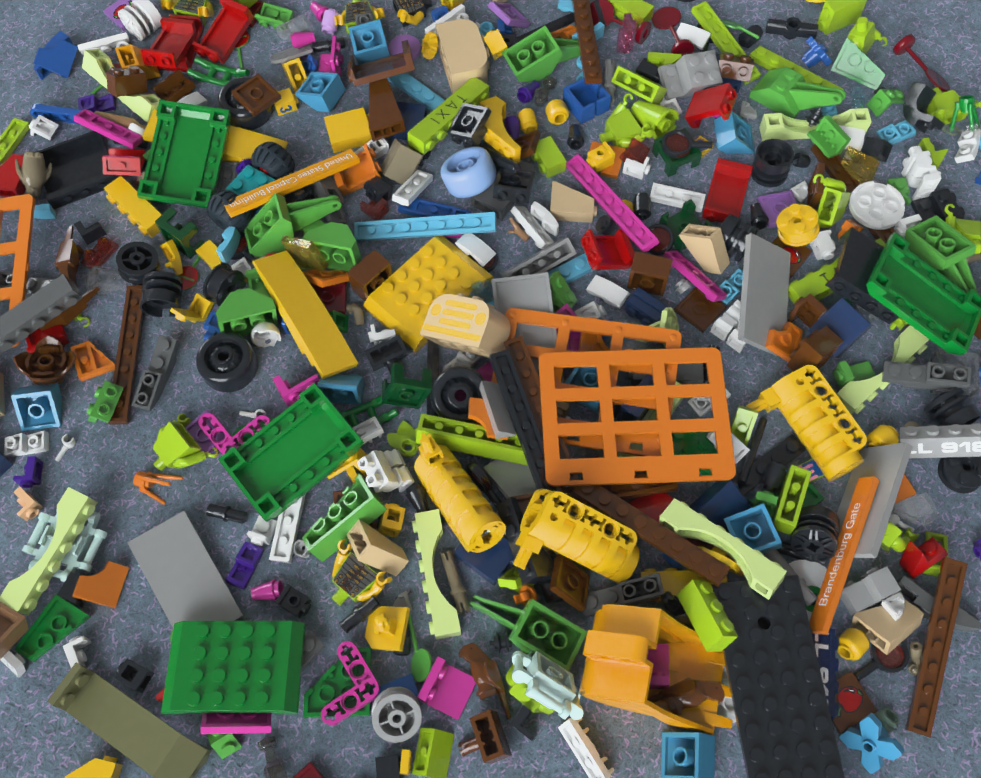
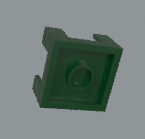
[652,128,702,177]
[659,199,712,252]
[155,207,205,259]
[382,363,432,409]

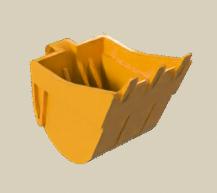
[579,604,733,735]

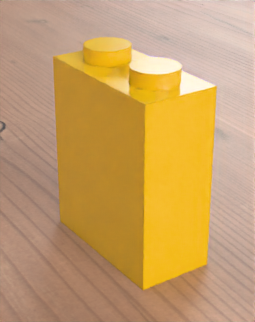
[324,107,372,153]

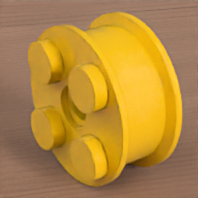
[776,203,820,247]

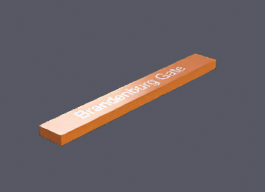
[809,476,880,635]

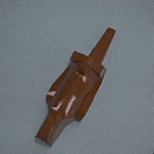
[54,226,85,288]
[40,286,100,331]
[459,642,511,720]
[647,678,725,716]

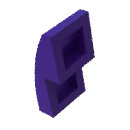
[78,94,117,112]
[225,541,264,590]

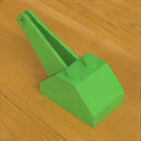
[502,26,580,82]
[749,67,846,119]
[244,193,342,257]
[905,215,978,293]
[302,220,362,272]
[216,265,301,336]
[469,595,587,671]

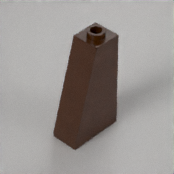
[369,78,406,142]

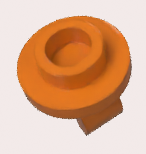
[513,585,537,606]

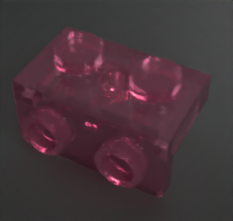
[616,13,637,54]

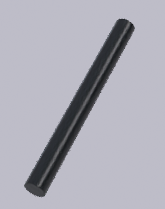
[738,418,767,485]

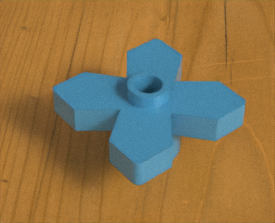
[839,713,905,774]

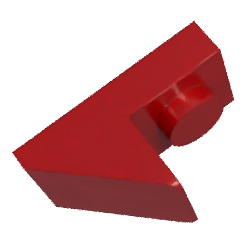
[899,537,948,579]

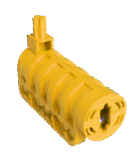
[746,365,867,482]
[414,433,506,553]
[513,489,639,583]

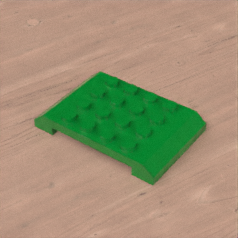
[137,100,231,208]
[866,232,981,355]
[218,383,364,522]
[161,621,306,715]

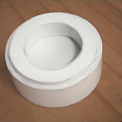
[128,123,145,136]

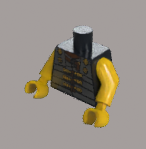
[392,0,432,27]

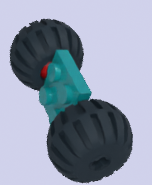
[207,142,295,232]

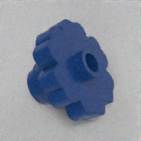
[801,36,832,68]

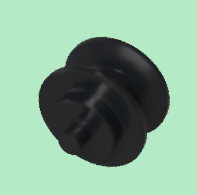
[805,106,824,127]
[596,215,616,235]
[490,630,513,653]

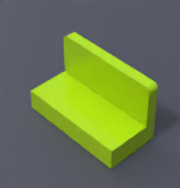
[412,728,454,778]

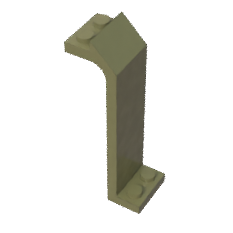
[47,662,211,778]

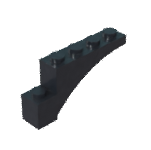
[496,497,565,603]

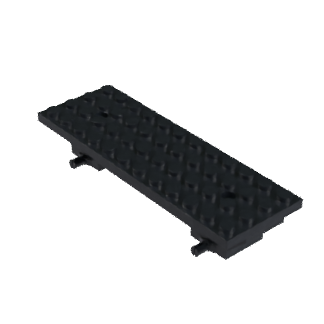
[711,575,845,778]

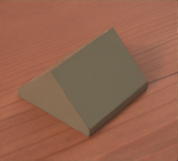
[380,138,423,185]

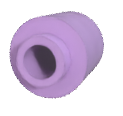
[321,8,340,35]

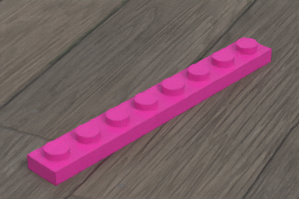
[566,154,659,252]

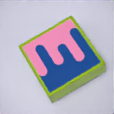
[797,459,824,483]

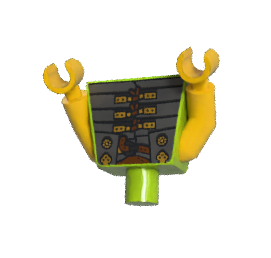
[161,0,214,26]
[334,0,385,34]
[331,538,392,606]

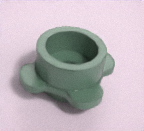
[875,708,899,732]

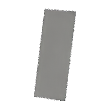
[479,381,516,439]

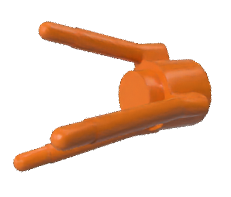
[550,24,576,39]
[133,471,183,505]

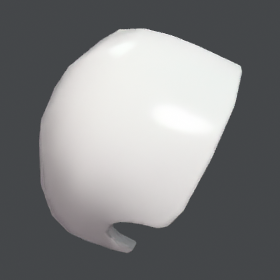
[250,321,281,348]

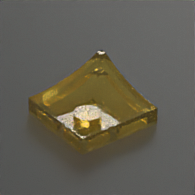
[841,146,880,184]
[281,235,329,270]

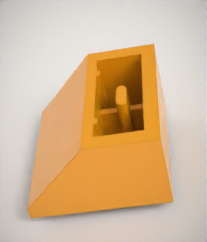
[115,44,161,80]

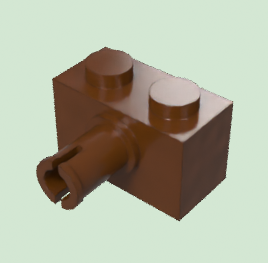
[106,66,147,97]
[458,710,512,764]

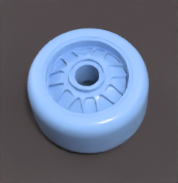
[441,147,497,198]

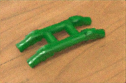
[187,56,250,87]
[339,395,400,428]

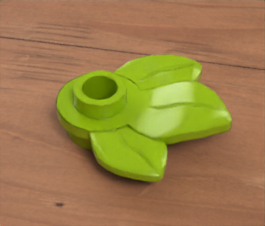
[387,421,421,457]

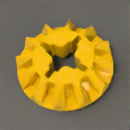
[421,32,438,60]

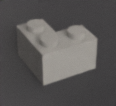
[840,566,901,616]

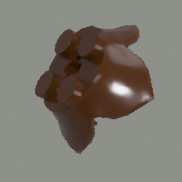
[13,335,76,385]

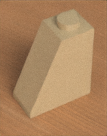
[550,181,597,223]
[679,224,730,275]
[346,519,409,576]
[851,600,924,655]

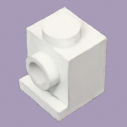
[809,229,836,261]

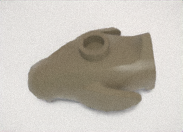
[15,152,52,198]

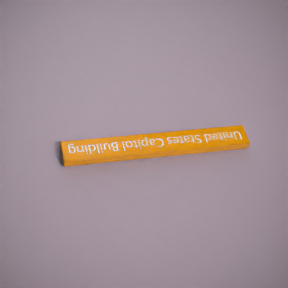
[222,149,360,218]

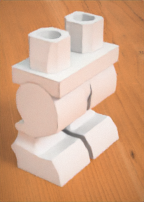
[901,146,941,201]
[710,299,746,353]
[357,449,415,493]

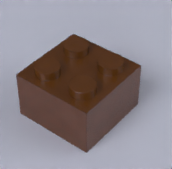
[347,250,393,302]
[627,251,673,296]
[786,326,844,377]

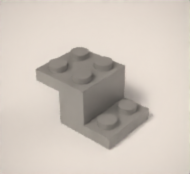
[658,50,723,101]

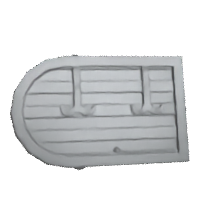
[270,45,313,64]

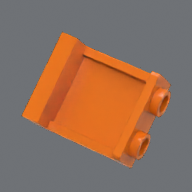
[333,143,382,195]

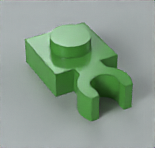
[886,177,911,206]

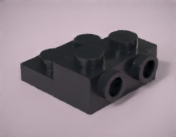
[447,103,492,147]
[493,167,535,204]
[911,188,965,222]

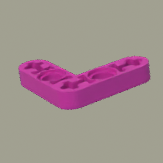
[198,413,271,455]
[321,641,380,726]

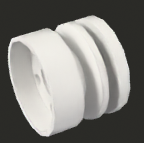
[118,0,162,41]

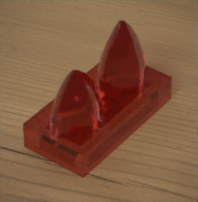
[80,236,119,273]

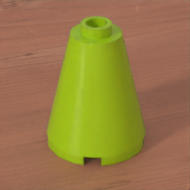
[631,100,679,140]

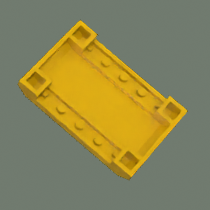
[363,236,494,353]

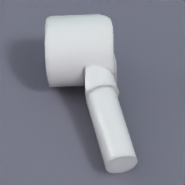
[239,409,266,419]
[55,434,76,462]
[889,514,915,532]

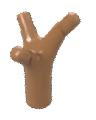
[508,217,530,242]

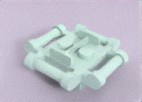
[22,510,108,582]
[512,651,583,720]

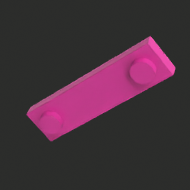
[74,109,144,149]
[663,250,727,302]

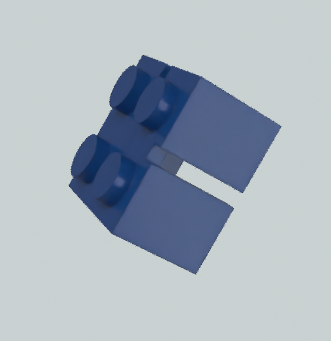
[563,78,611,124]

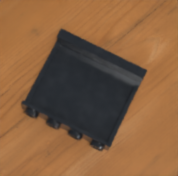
[37,131,118,209]
[825,227,899,324]

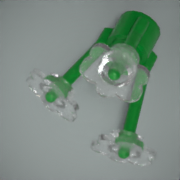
[941,95,981,135]

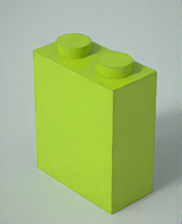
[817,0,867,35]

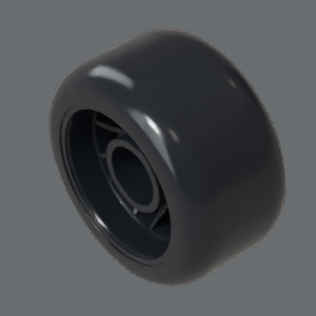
[218,77,272,131]
[196,332,258,393]
[430,366,486,423]

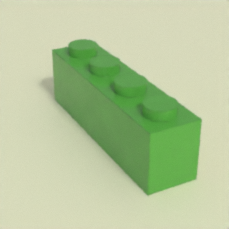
[302,473,387,562]

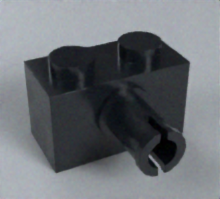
[364,335,408,377]

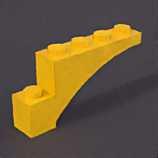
[480,96,521,163]

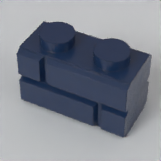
[624,287,668,326]

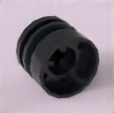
[751,139,794,188]
[720,214,759,262]
[140,271,184,317]
[924,388,981,426]
[791,505,840,562]

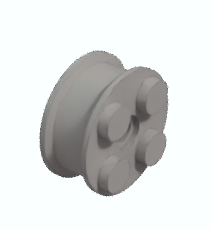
[371,687,422,743]

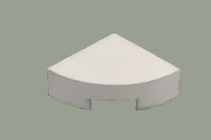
[790,181,808,203]
[881,592,905,621]

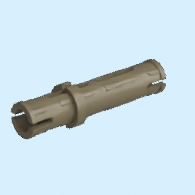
[440,551,471,615]

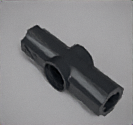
[765,17,819,40]

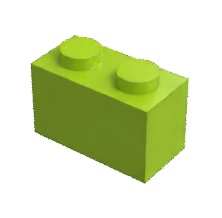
[531,136,567,178]

